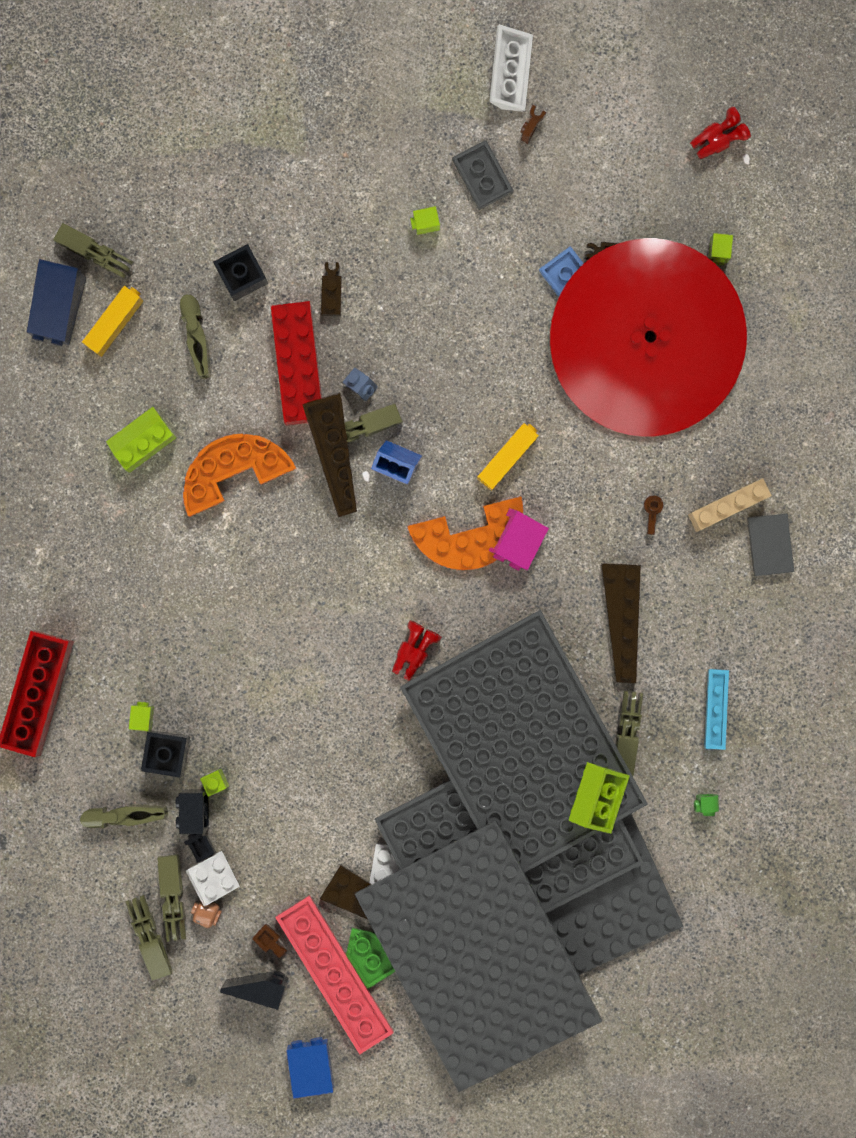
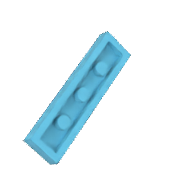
[704,669,729,750]

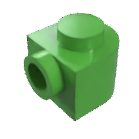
[694,794,719,816]

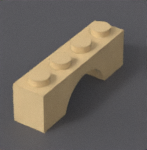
[688,478,772,532]

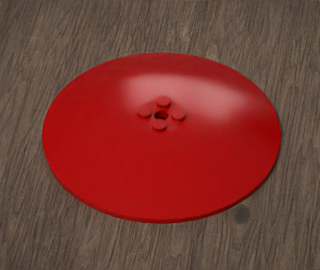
[550,238,747,437]

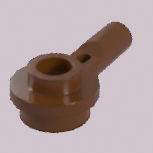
[644,495,664,535]

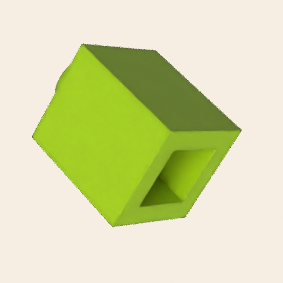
[410,206,440,235]
[708,233,733,265]
[129,701,154,731]
[200,768,229,797]

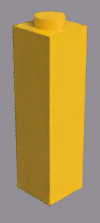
[82,286,143,357]
[477,423,539,491]

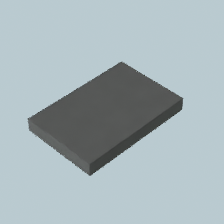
[452,140,514,210]
[747,513,795,576]

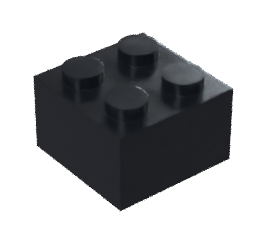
[213,244,269,301]
[141,730,190,778]
[175,789,209,834]

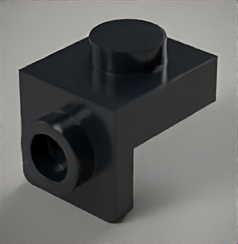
[184,832,217,863]

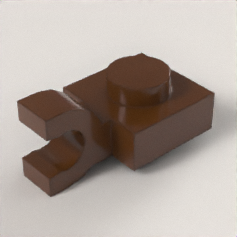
[520,105,546,144]
[252,923,287,959]

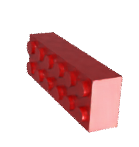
[271,301,322,426]
[0,631,74,757]

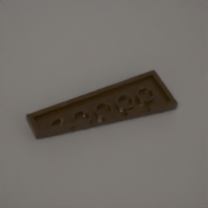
[302,392,357,518]
[601,563,641,683]
[320,864,371,920]

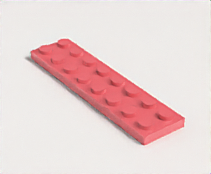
[275,895,394,1055]

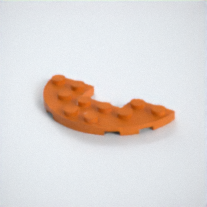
[183,434,297,517]
[407,496,523,570]

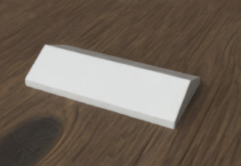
[490,24,533,112]

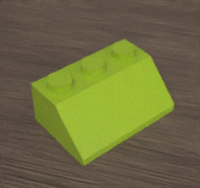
[106,407,177,473]
[568,762,630,834]

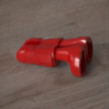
[690,106,751,159]
[392,620,442,681]

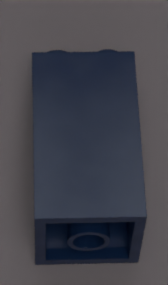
[27,259,87,346]

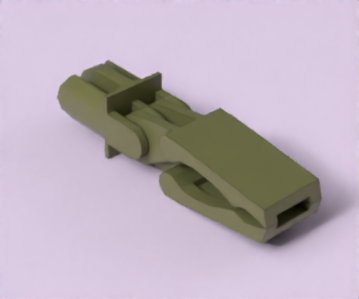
[53,223,134,279]
[180,294,211,379]
[345,404,403,444]
[616,691,644,776]
[80,805,168,829]
[157,854,186,942]
[125,895,172,981]

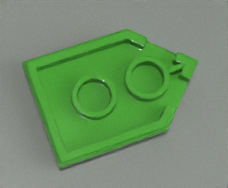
[346,928,395,989]

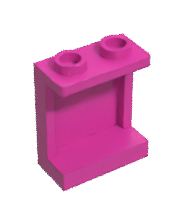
[489,508,549,571]

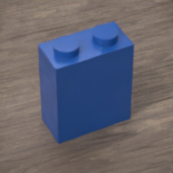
[371,440,422,485]
[286,1037,334,1099]

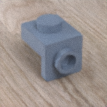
[342,367,378,401]

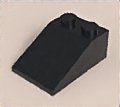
[220,971,289,1010]

